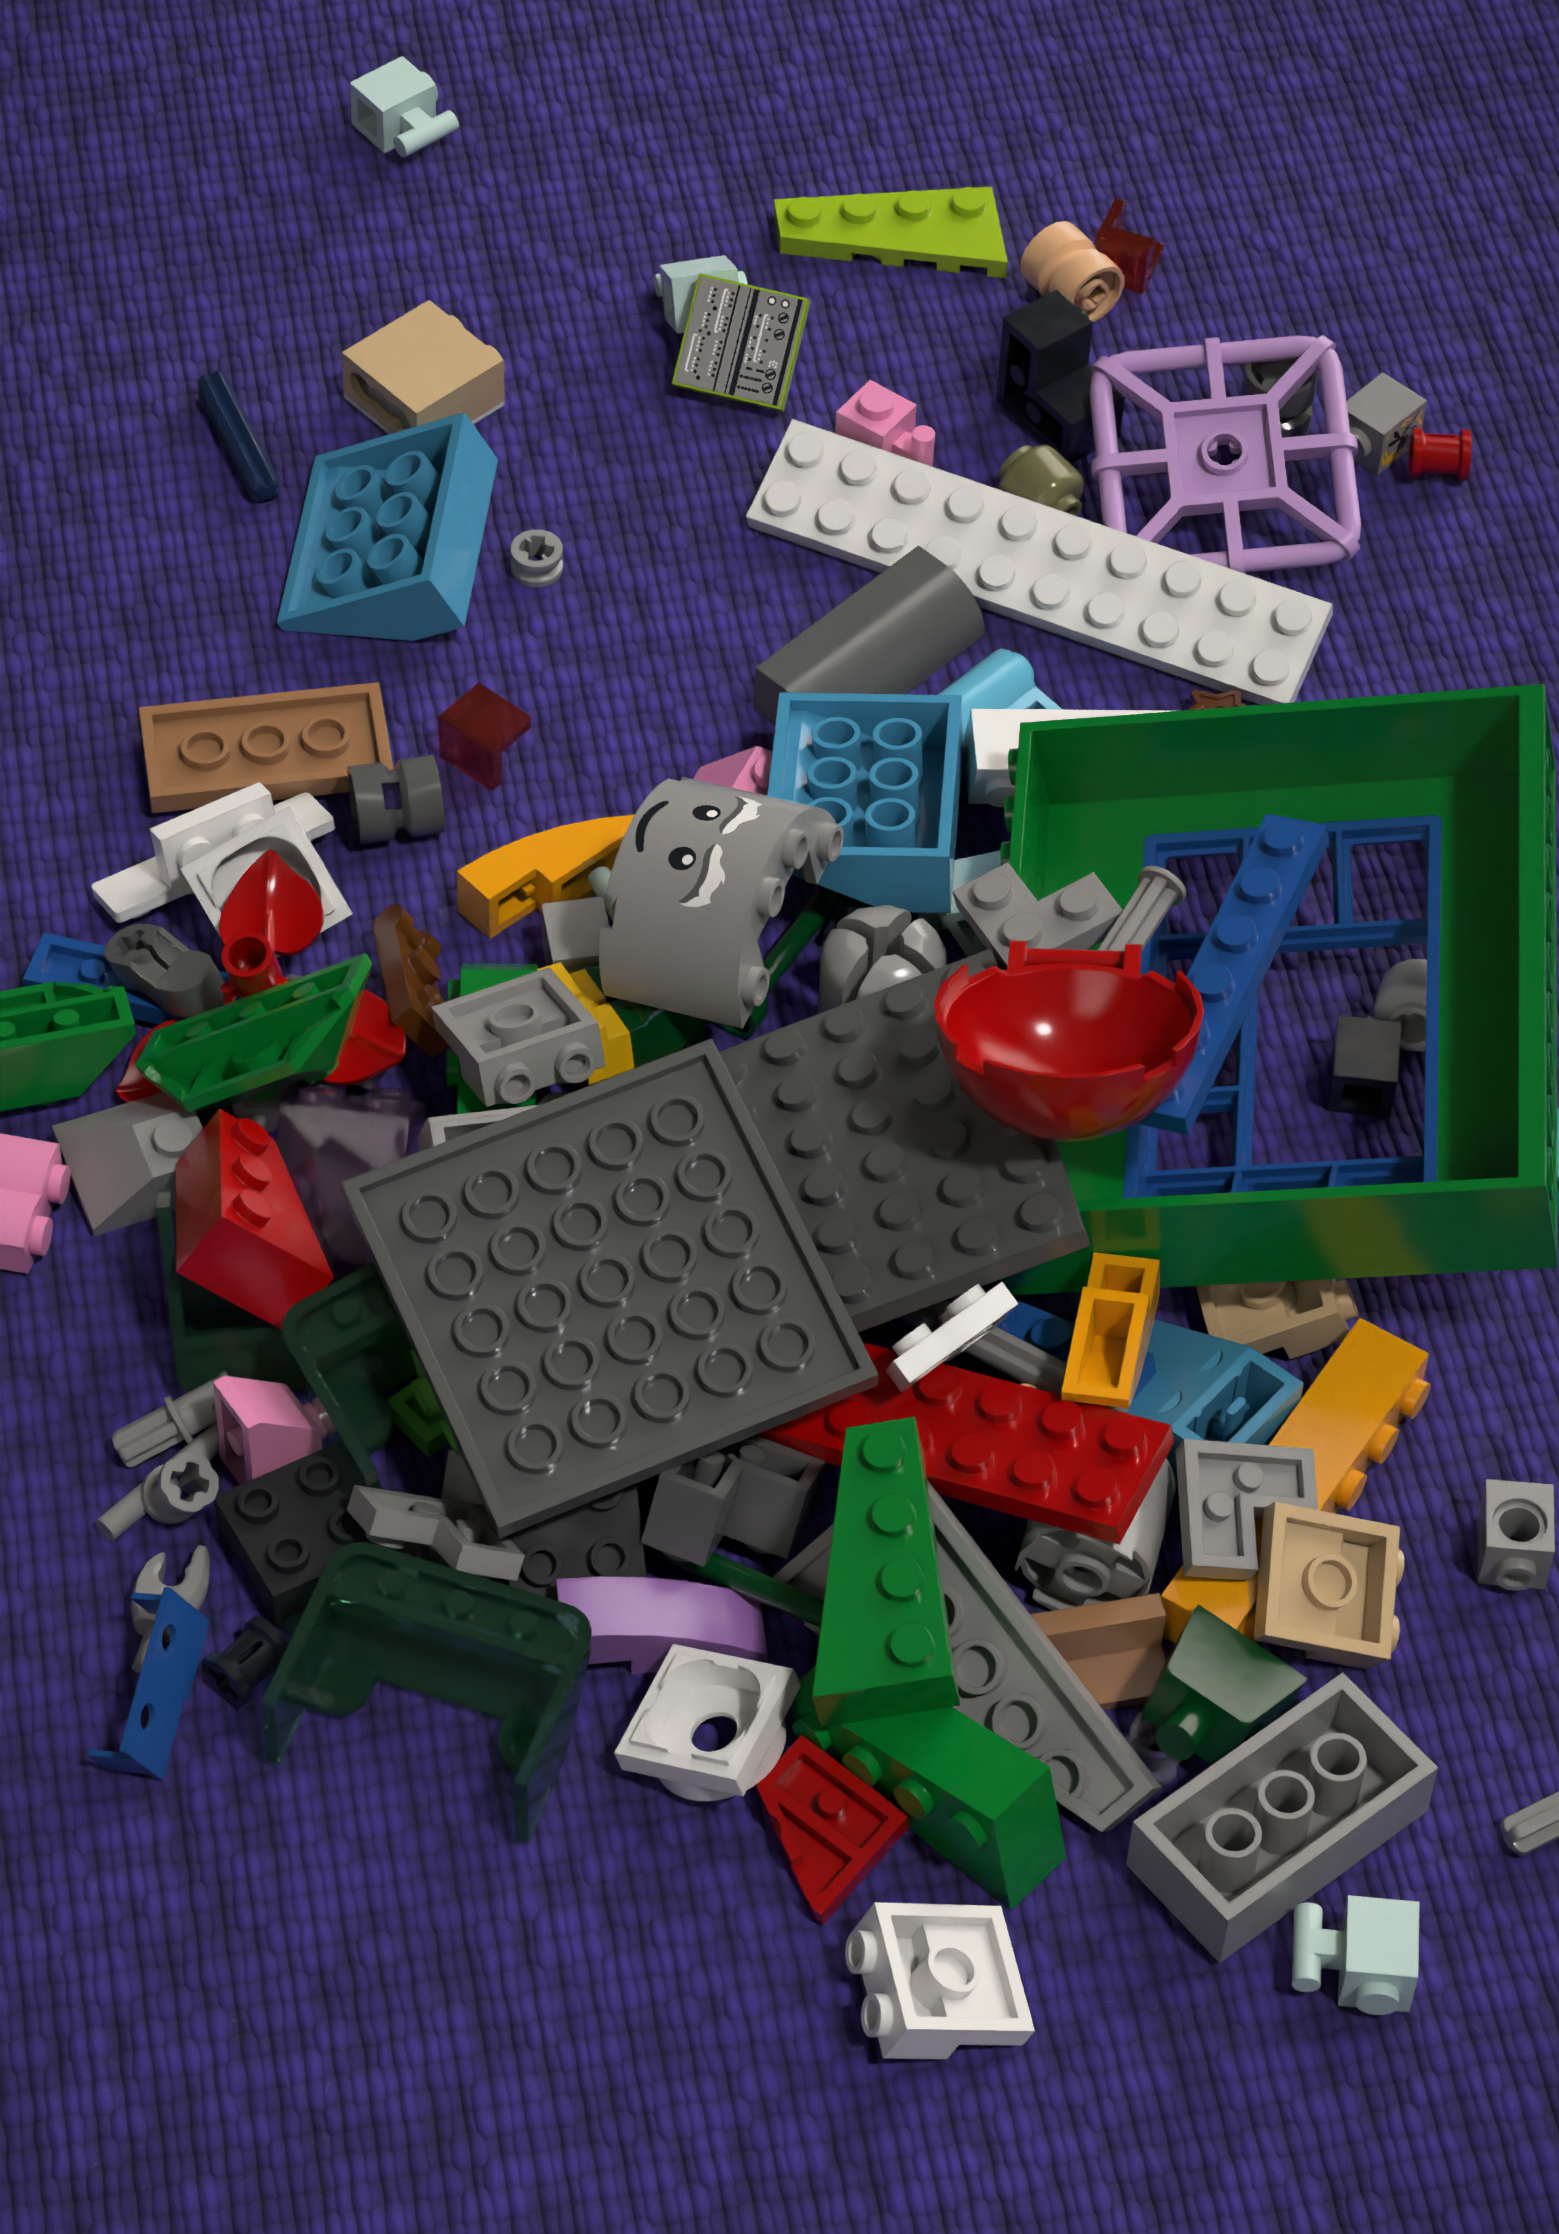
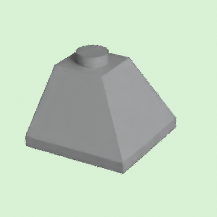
[52,1092,203,1237]

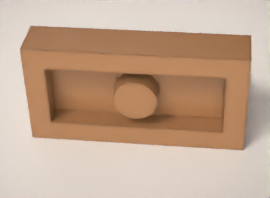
[1030,1593,1166,1710]

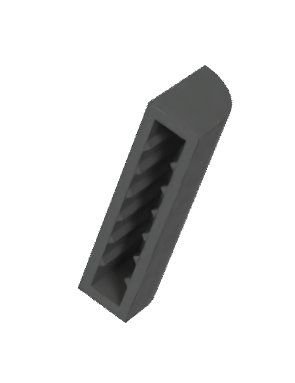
[754,545,985,724]

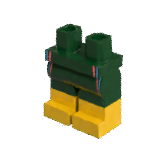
[537,962,717,1085]

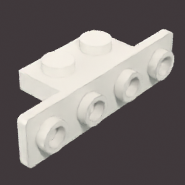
[92,782,335,923]

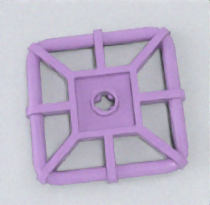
[1089,335,1361,574]

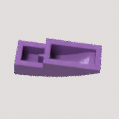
[556,1576,768,1674]

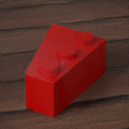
[176,1108,334,1333]

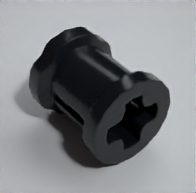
[201,1616,294,1708]

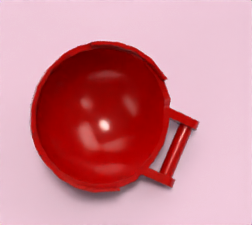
[934,940,1204,1142]

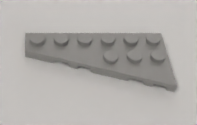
[772,1480,1162,1832]

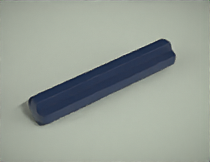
[197,371,280,503]

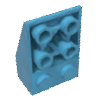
[1127,1320,1304,1485]

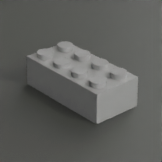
[1126,1672,1438,1963]

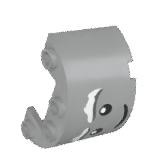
[599,777,844,1029]

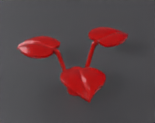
[116,849,406,1113]

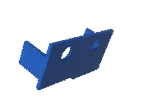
[88,1587,210,1781]

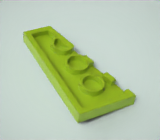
[773,187,1008,279]

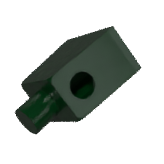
[1142,1604,1308,1765]

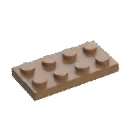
[139,682,394,813]

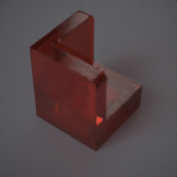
[1094,198,1164,294]
[438,683,531,790]

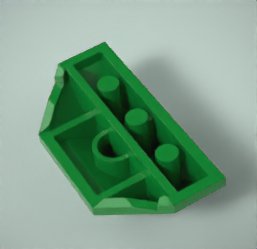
[135,953,372,1112]
[0,981,136,1111]

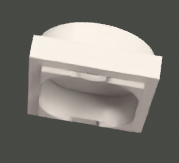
[180,806,353,958]
[614,1644,801,1801]

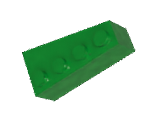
[812,1417,960,1727]
[790,1665,1066,1911]

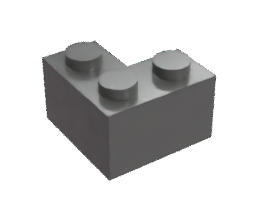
[641,1435,825,1567]

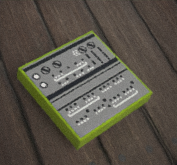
[672,273,811,412]

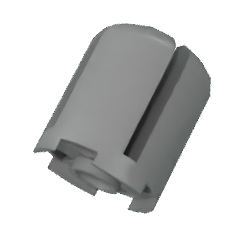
[817,905,946,1014]
[1015,1458,1177,1611]

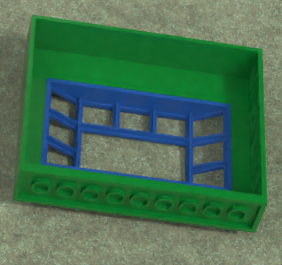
[999,684,1558,1295]

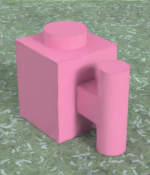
[835,380,935,467]

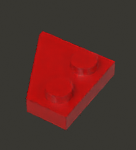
[756,1735,910,1925]

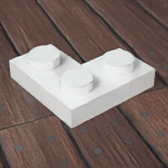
[886,1282,1018,1392]

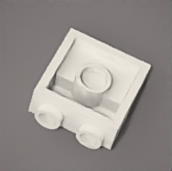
[845,1902,1035,2059]

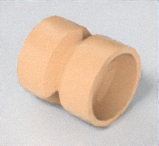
[1020,221,1125,323]

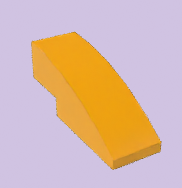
[456,815,634,939]
[1061,1252,1160,1409]

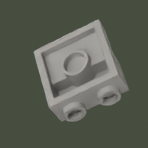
[431,967,605,1107]

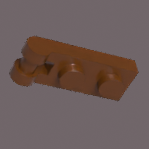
[373,904,449,1058]

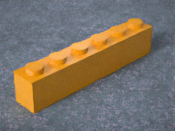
[1161,1318,1431,1644]

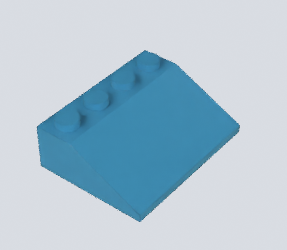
[277,412,498,641]
[767,692,963,913]

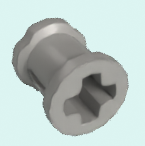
[141,1452,219,1524]

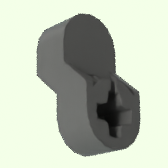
[104,924,225,1017]

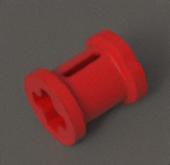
[1408,427,1472,481]

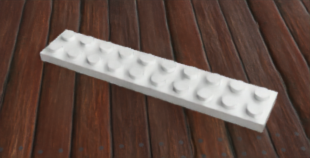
[746,419,1333,705]

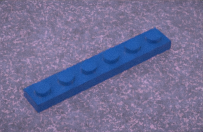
[1137,813,1329,1135]

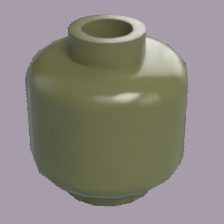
[998,445,1084,516]

